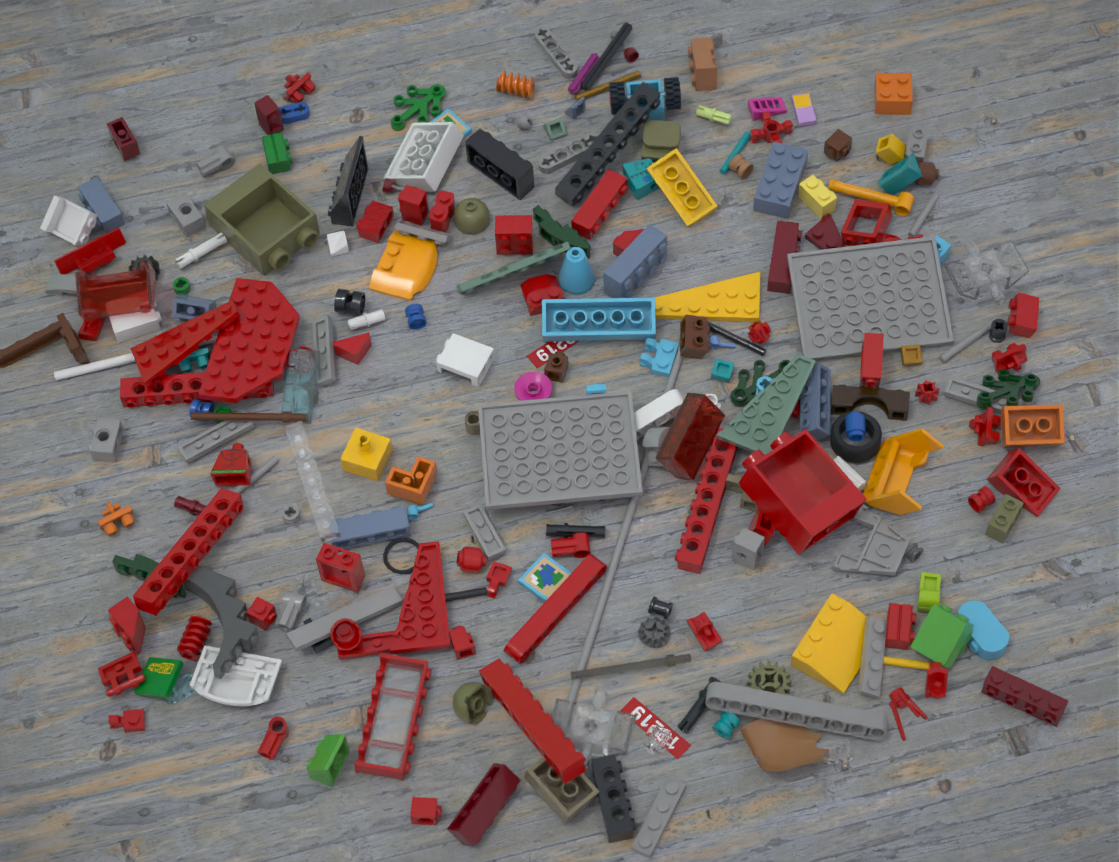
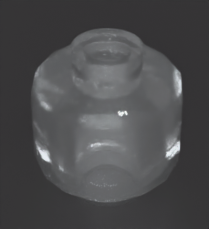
[642,724,673,757]

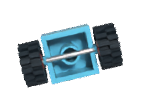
[609,77,681,122]

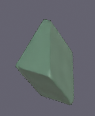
[543,118,567,140]

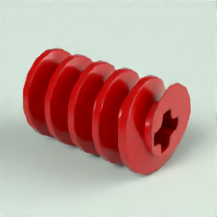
[177,616,213,661]

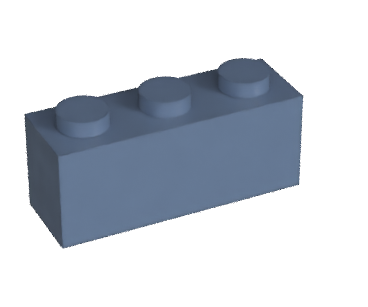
[78,177,125,234]

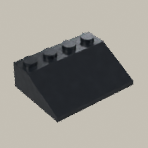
[328,136,369,227]

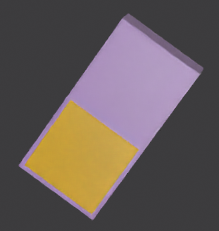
[791,93,816,127]

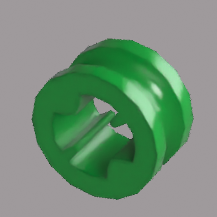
[173,277,191,295]

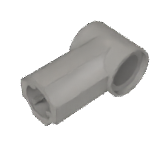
[196,146,235,177]
[275,591,307,632]

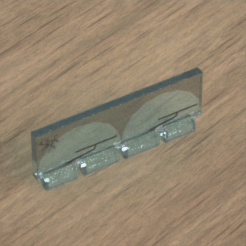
[281,349,320,424]

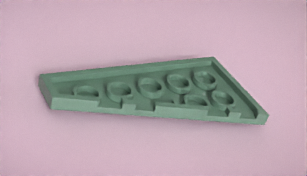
[457,242,571,294]
[716,354,816,455]

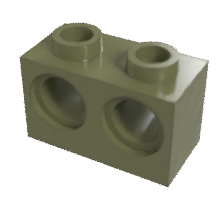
[985,494,1024,544]

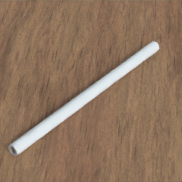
[54,332,219,381]

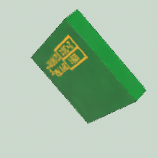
[134,657,184,699]

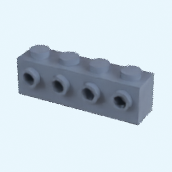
[800,362,831,441]
[328,506,411,549]

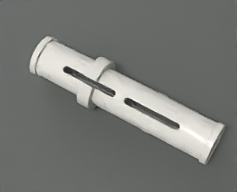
[175,232,227,269]

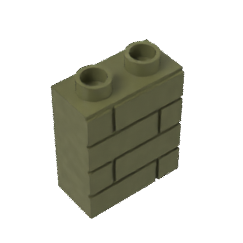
[204,163,320,276]

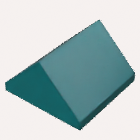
[877,153,922,195]

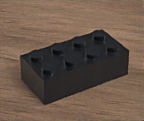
[465,128,535,200]

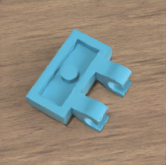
[640,338,679,378]

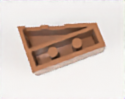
[688,37,717,91]

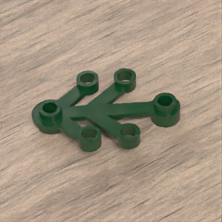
[730,360,790,406]
[976,369,1040,409]

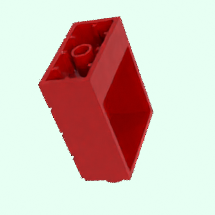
[739,429,867,555]

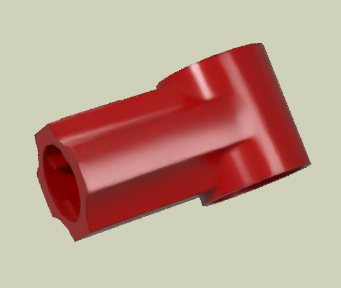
[551,533,591,558]
[258,716,289,760]

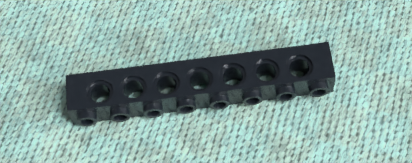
[555,82,661,207]

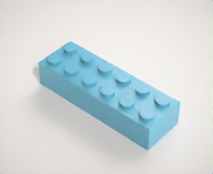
[542,298,656,342]

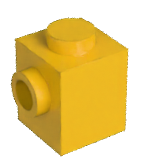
[876,134,906,165]

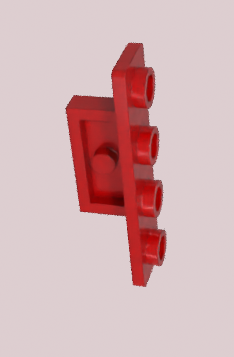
[54,228,126,274]

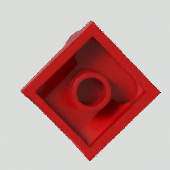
[520,274,564,316]

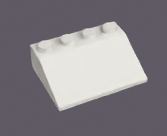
[383,122,464,192]

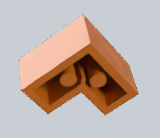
[385,457,437,505]

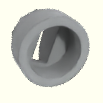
[518,114,532,130]

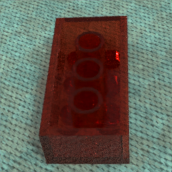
[655,393,725,481]

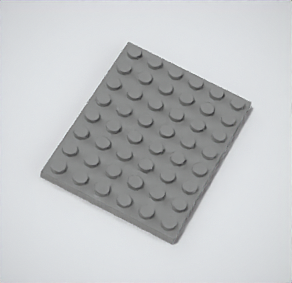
[787,236,954,360]
[478,391,643,510]

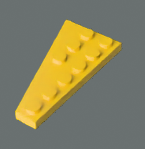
[654,272,760,322]

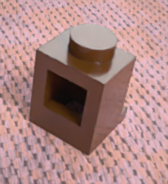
[544,351,569,383]

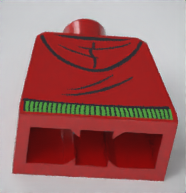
[210,443,252,486]

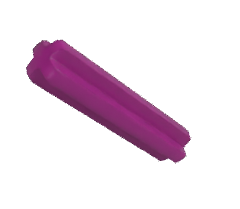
[568,53,600,95]

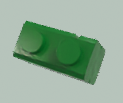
[262,133,293,174]

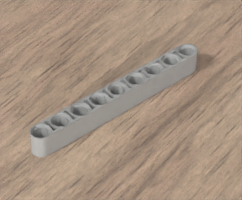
[705,682,888,741]

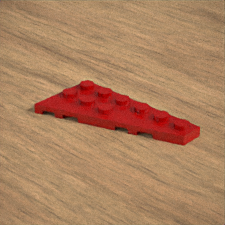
[130,300,240,388]
[390,541,451,655]

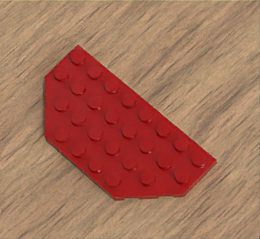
[198,278,300,403]

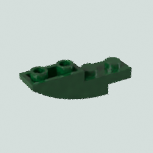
[533,205,591,259]
[112,554,186,598]

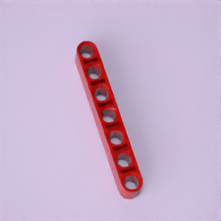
[504,554,607,664]

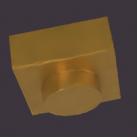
[900,344,923,366]

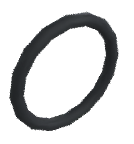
[383,538,419,574]

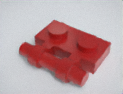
[98,651,146,697]

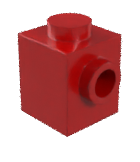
[246,597,277,631]

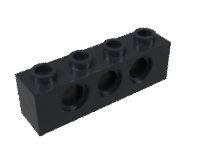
[591,754,636,843]

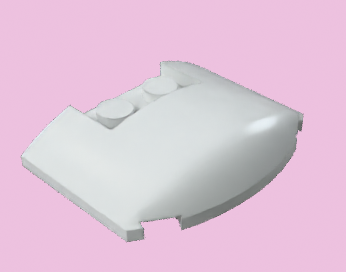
[190,646,282,706]

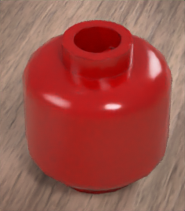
[456,546,486,573]

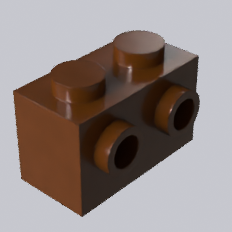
[680,314,710,359]

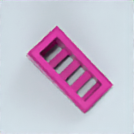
[748,97,787,121]

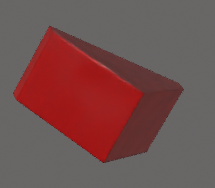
[333,332,372,365]

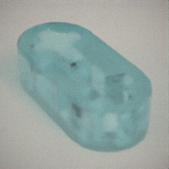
[163,674,196,704]

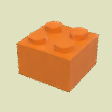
[874,73,913,115]

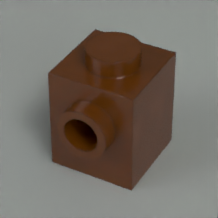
[824,129,852,162]

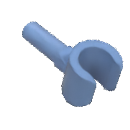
[708,336,736,350]

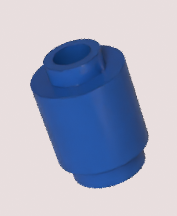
[845,411,866,442]

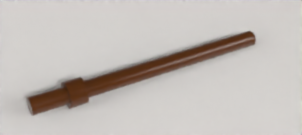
[191,411,306,423]

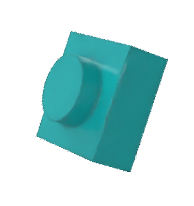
[711,359,734,382]

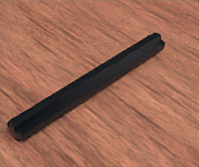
[581,22,633,91]

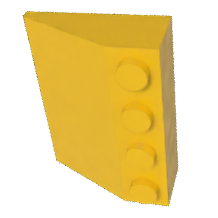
[791,593,867,695]

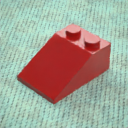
[987,448,1061,517]

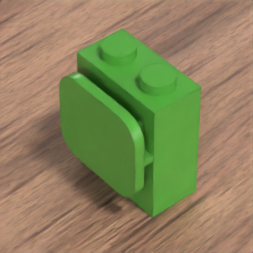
[911,604,974,668]

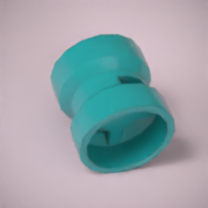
[712,711,740,739]

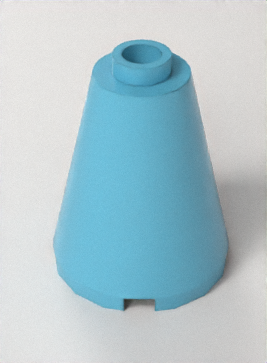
[558,247,595,295]

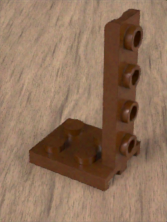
[0,313,90,368]

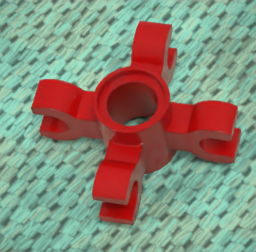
[750,111,793,144]

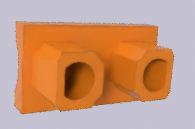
[98,501,134,536]

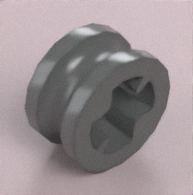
[904,543,924,563]

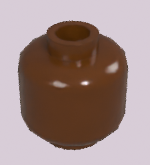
[914,161,939,186]

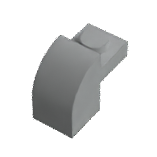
[643,426,677,466]

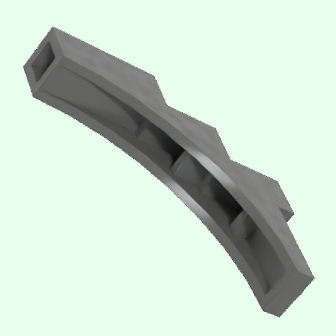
[184,566,259,679]

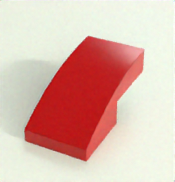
[78,303,107,341]

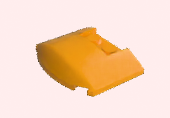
[369,230,438,301]

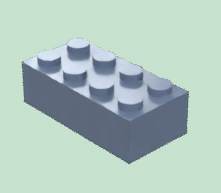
[753,142,808,219]
[603,224,668,298]

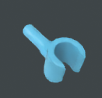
[407,503,433,520]

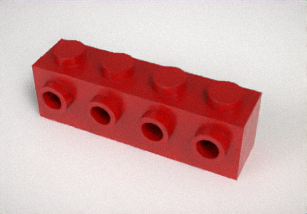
[571,169,629,240]

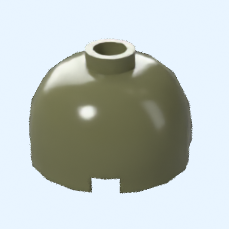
[454,198,490,235]
[453,682,491,724]

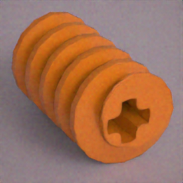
[496,70,535,99]

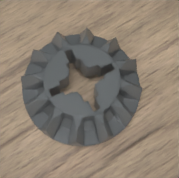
[638,617,670,648]

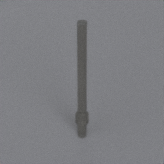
[570,654,691,680]

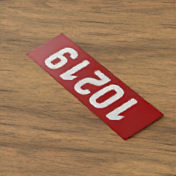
[526,341,579,369]
[620,697,691,759]

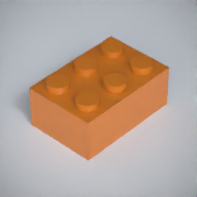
[1001,404,1065,448]

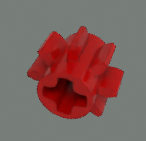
[748,321,771,344]
[915,380,940,405]

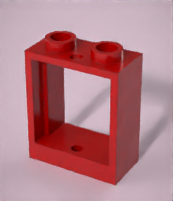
[841,199,892,246]
[860,333,884,389]
[316,543,365,593]

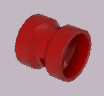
[968,486,996,513]

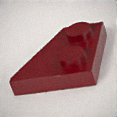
[805,213,845,250]

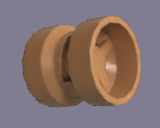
[729,154,754,179]

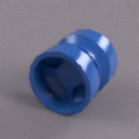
[405,304,427,330]
[189,399,214,421]

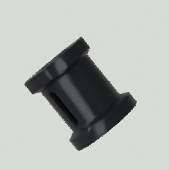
[989,319,1008,343]
[648,596,673,620]

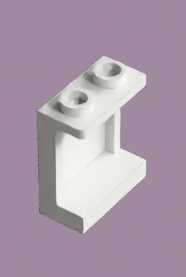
[40,195,98,247]
[435,333,495,388]

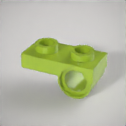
[917,572,941,612]

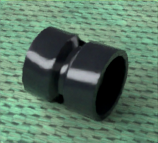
[334,288,366,316]

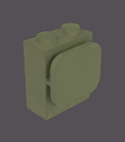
[641,120,681,163]

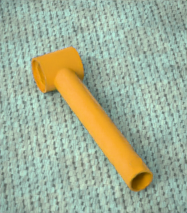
[828,179,915,216]

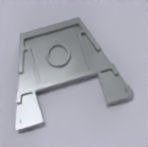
[832,504,910,576]

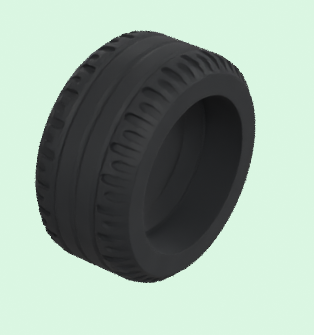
[830,411,882,463]

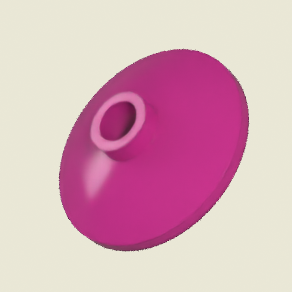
[514,372,552,401]

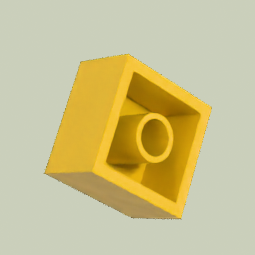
[340,427,393,481]

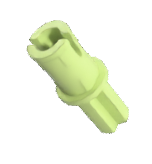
[696,105,732,125]

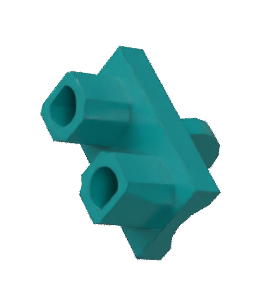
[177,345,210,373]

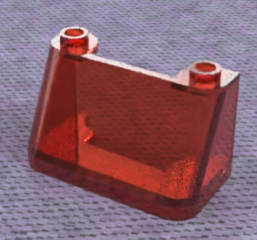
[75,261,156,321]

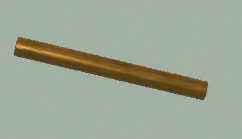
[575,70,641,101]

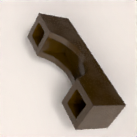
[830,384,910,421]

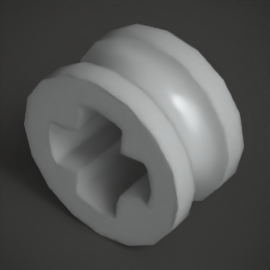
[282,504,300,524]

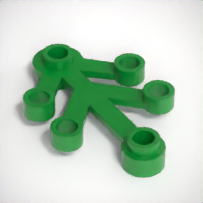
[391,84,446,131]

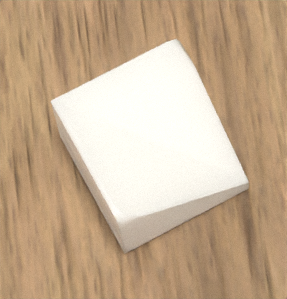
[327,231,349,256]

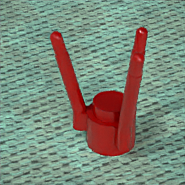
[888,687,927,741]

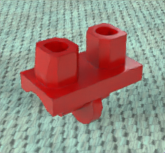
[284,72,316,103]
[992,343,1028,373]
[969,407,1001,447]
[687,611,722,651]
[924,662,948,699]

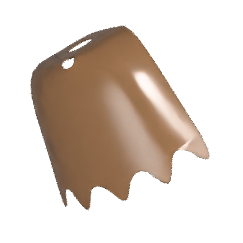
[741,697,834,772]

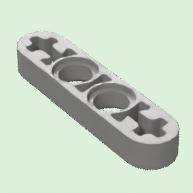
[535,27,577,79]
[539,133,598,174]

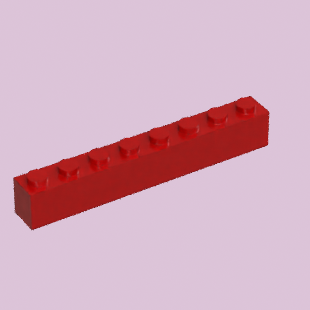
[479,658,586,784]

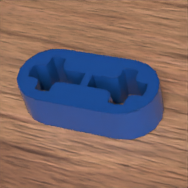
[279,102,310,124]

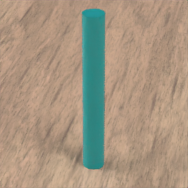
[720,131,751,175]

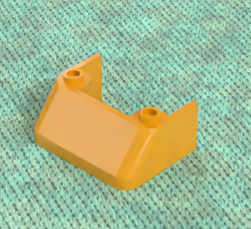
[863,428,944,515]

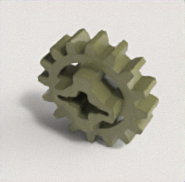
[747,661,791,695]

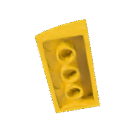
[646,148,718,227]

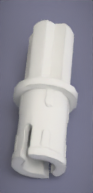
[348,309,385,330]

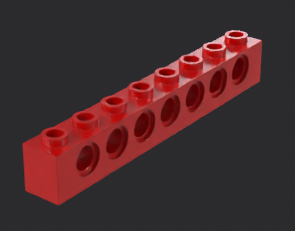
[120,372,274,408]
[675,428,738,574]
[133,488,244,616]

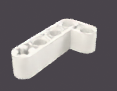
[634,389,692,440]

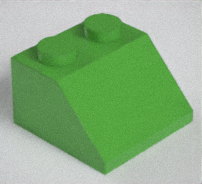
[307,734,350,787]

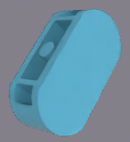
[957,601,1009,660]

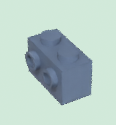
[172,294,216,320]

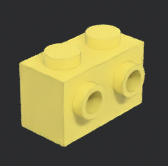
[798,175,837,219]

